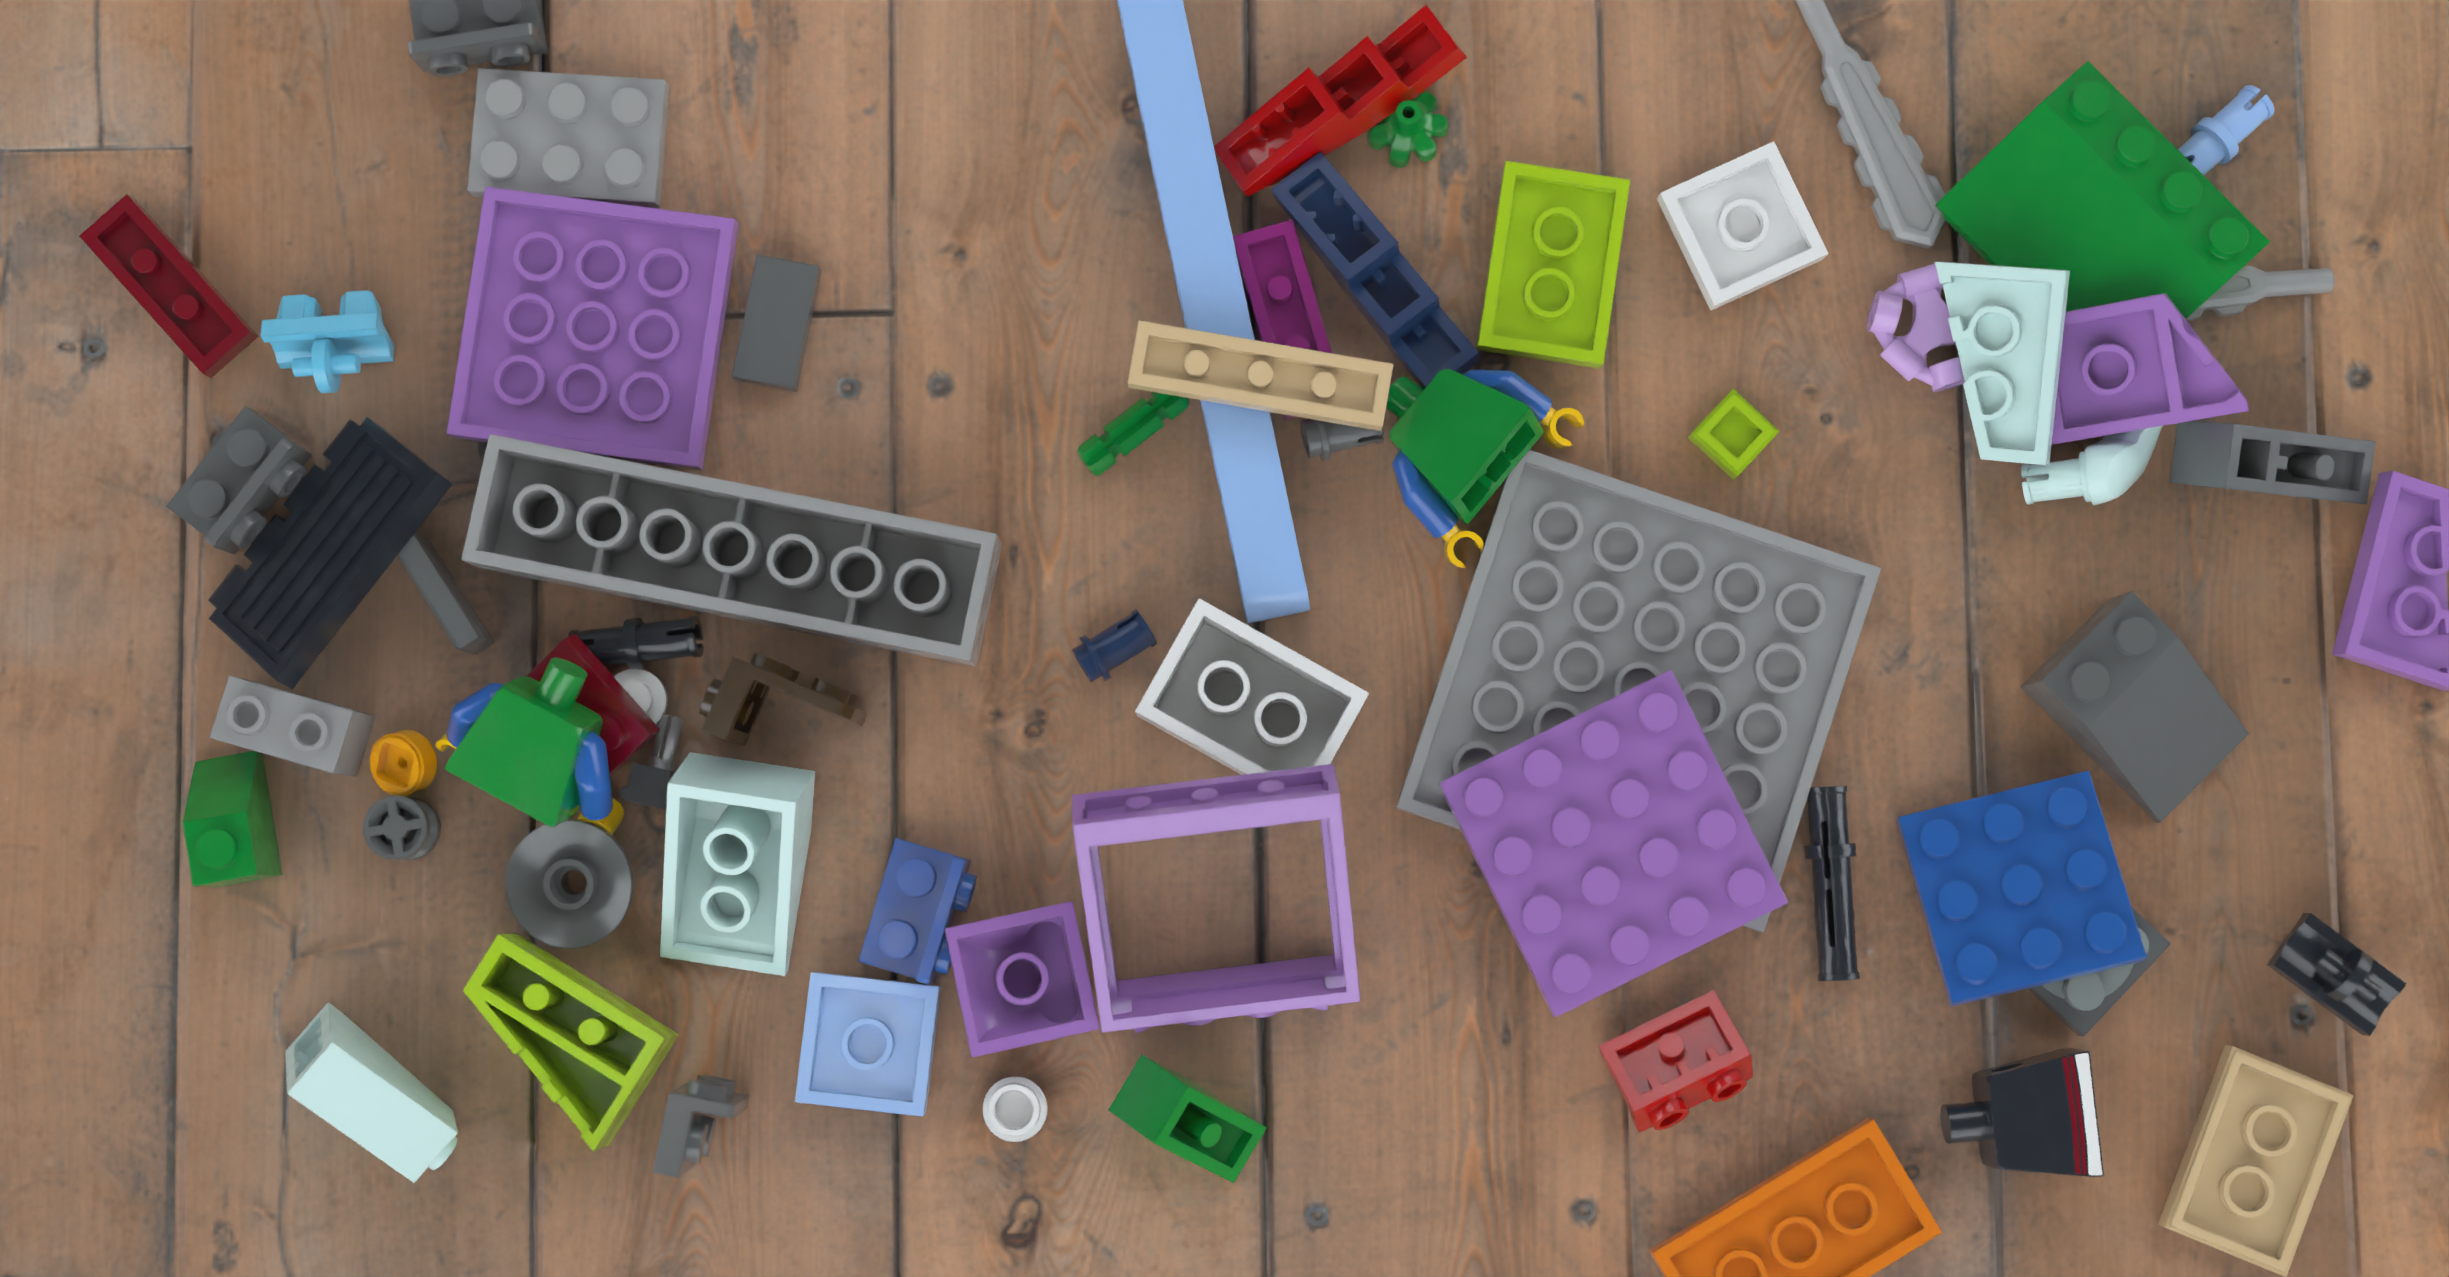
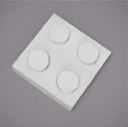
[1657,141,1829,311]

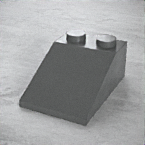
[2021,591,2249,823]

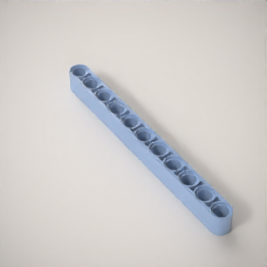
[1117,0,1310,623]

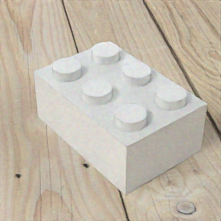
[1135,598,1369,775]

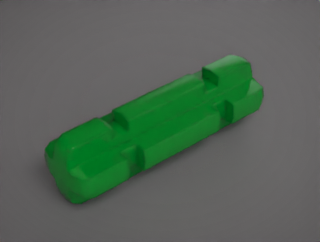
[1077,392,1190,476]

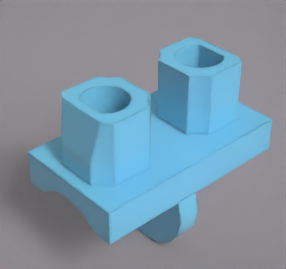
[261,290,395,394]

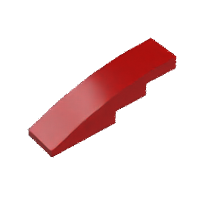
[1214,5,1467,196]

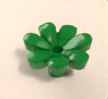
[1367,92,1449,168]

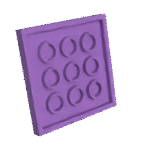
[446,187,739,470]
[1438,670,1788,1017]

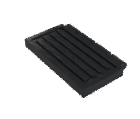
[208,417,453,689]

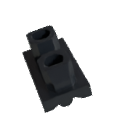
[2267,913,2407,1036]

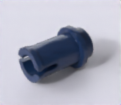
[1072,609,1157,682]

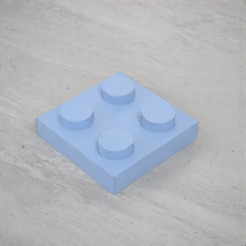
[795,972,941,1117]

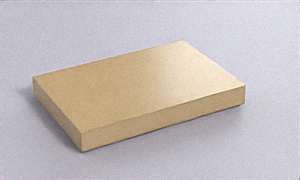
[2158,1045,2354,1277]

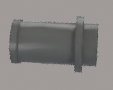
[1300,419,1384,461]

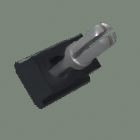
[619,715,683,809]

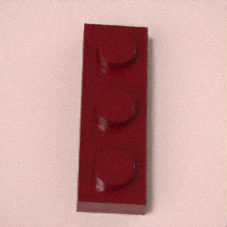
[79,194,259,378]

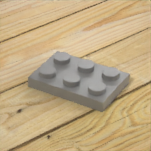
[467,68,670,208]

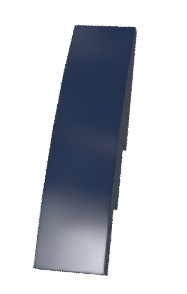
[1271,151,1480,390]

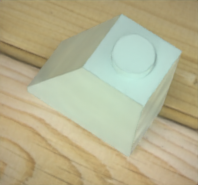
[285,1002,458,1183]

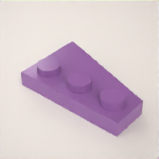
[2332,471,2449,691]

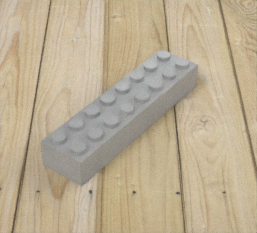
[461,434,1002,667]

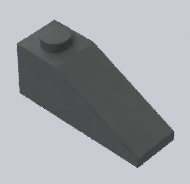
[2169,421,2376,504]

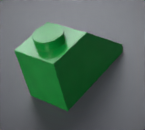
[182,751,282,887]
[1108,1054,1267,1183]

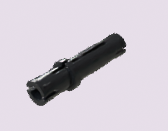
[1804,786,1860,981]

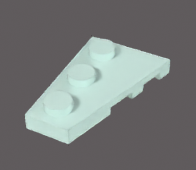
[1935,262,2070,466]

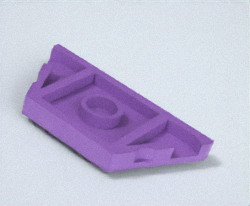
[2052,293,2249,445]

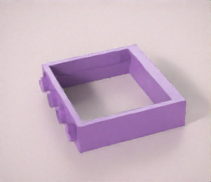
[1072,764,1360,1033]

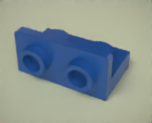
[858,838,977,984]

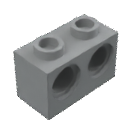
[209,675,376,777]

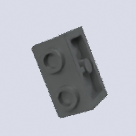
[407,0,548,76]
[166,406,312,554]
[652,1075,749,1178]

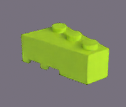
[463,933,679,1152]

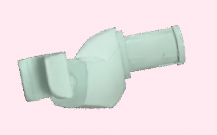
[2021,426,2163,506]

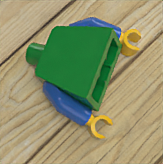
[1386,369,1584,568]
[435,658,625,835]

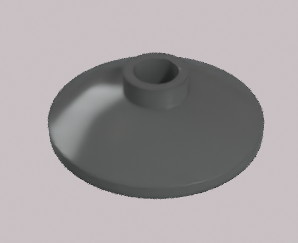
[505,819,634,949]

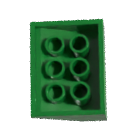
[1935,61,2270,319]

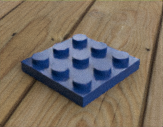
[1897,770,2147,1007]

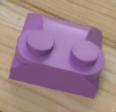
[945,901,1100,1057]

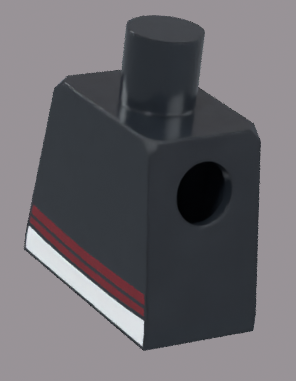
[1940,1048,2104,1177]

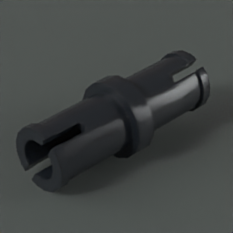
[568,616,704,669]

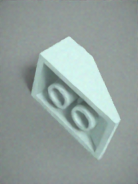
[660,752,815,976]

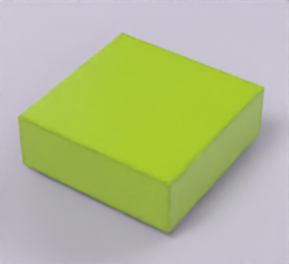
[1687,389,1780,480]

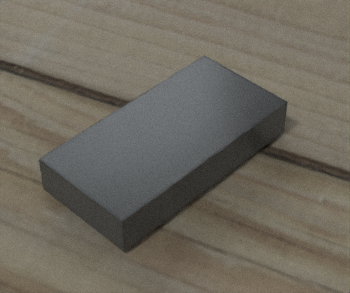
[732,254,822,392]
[397,532,495,655]

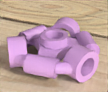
[1867,264,1965,392]

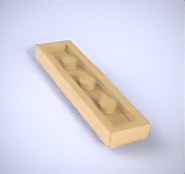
[1127,320,1393,431]

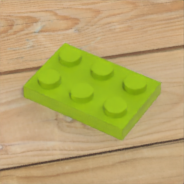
[1476,161,1630,369]

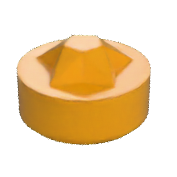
[369,729,437,796]

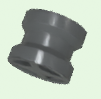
[363,796,441,860]

